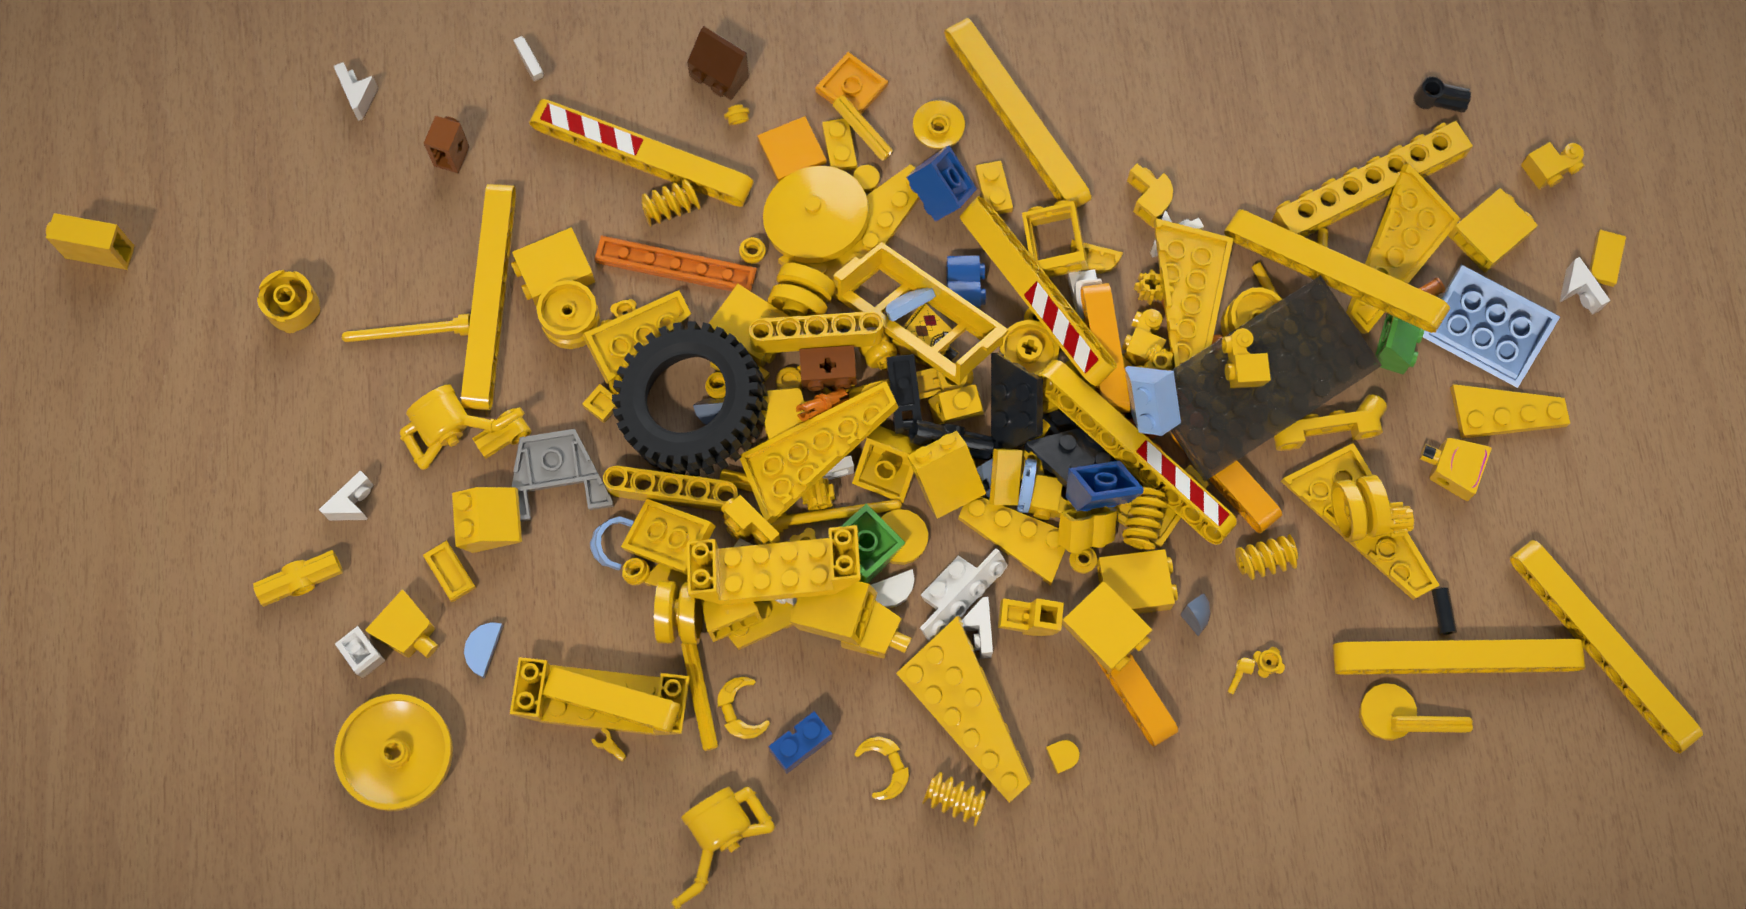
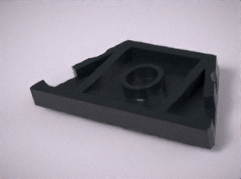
[991,353,1043,458]
[1024,428,1117,488]

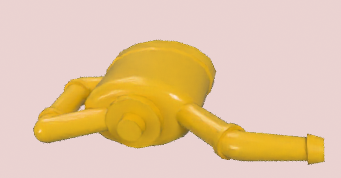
[399,384,525,470]
[671,786,775,909]

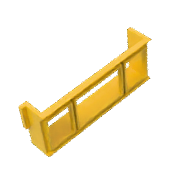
[834,242,1009,385]

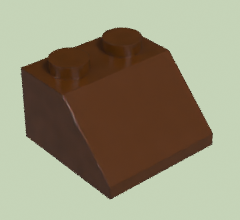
[687,26,749,100]

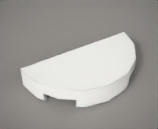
[514,36,544,82]
[871,569,914,608]

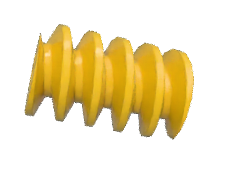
[641,179,700,227]
[1122,487,1167,550]
[1235,534,1298,580]
[922,772,986,827]

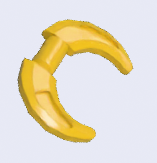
[717,677,770,739]
[855,737,909,800]

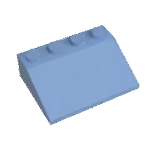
[1423,264,1560,388]

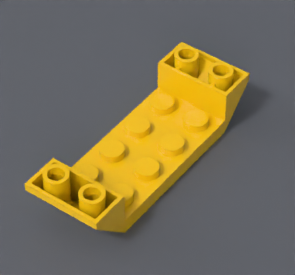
[687,525,861,605]
[510,657,690,735]

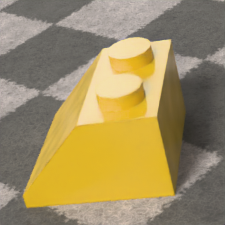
[852,426,924,503]
[452,487,522,553]

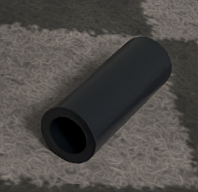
[1432,588,1457,635]

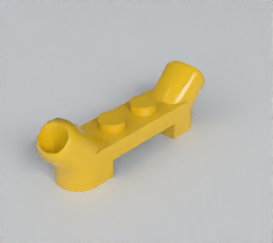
[849,362,974,399]
[1261,394,1387,451]

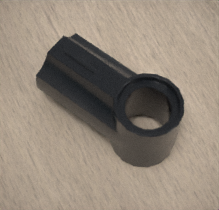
[1414,77,1471,113]

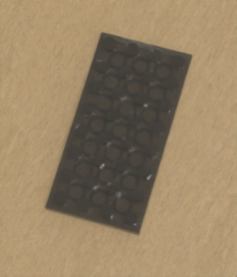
[1170,275,1382,482]

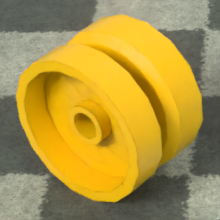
[767,263,836,317]
[536,280,601,349]
[1220,287,1289,354]
[998,320,1059,375]
[1331,474,1391,542]
[654,581,703,644]

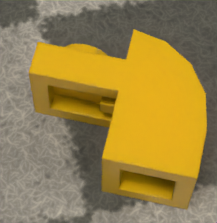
[1127,163,1173,228]
[998,598,1064,636]

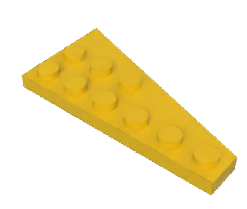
[1345,163,1461,334]
[778,165,920,304]
[1153,218,1233,388]
[740,381,899,525]
[1281,443,1440,600]
[896,616,1032,803]

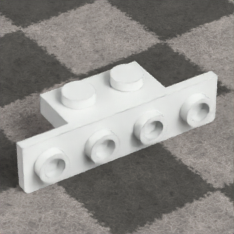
[920,549,1008,642]

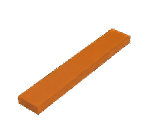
[594,235,757,292]

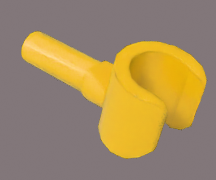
[1227,658,1255,695]

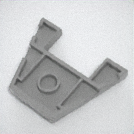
[512,429,614,522]

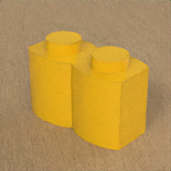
[1058,507,1117,554]

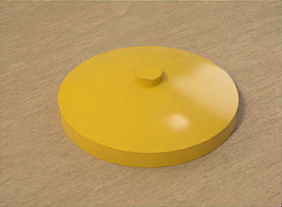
[763,166,869,263]
[334,694,453,811]

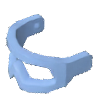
[590,516,634,570]

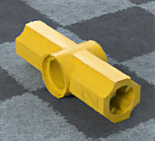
[253,550,343,607]

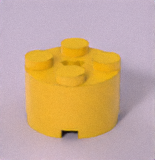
[257,270,320,334]

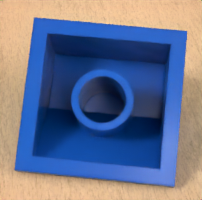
[907,145,977,222]
[1066,461,1144,511]

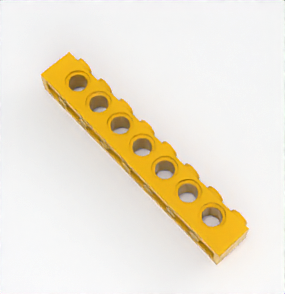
[1272,121,1473,237]

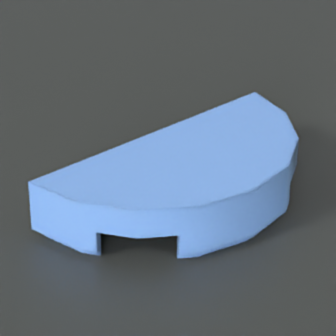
[885,288,935,321]
[1017,458,1037,513]
[464,622,503,678]

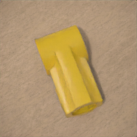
[472,408,532,459]

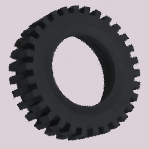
[612,321,768,476]

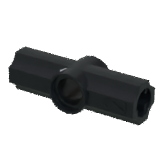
[908,419,994,460]

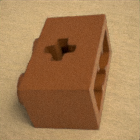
[424,115,470,173]
[799,345,857,391]

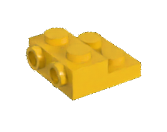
[721,495,781,545]

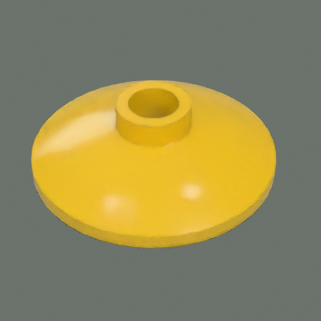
[913,100,965,149]

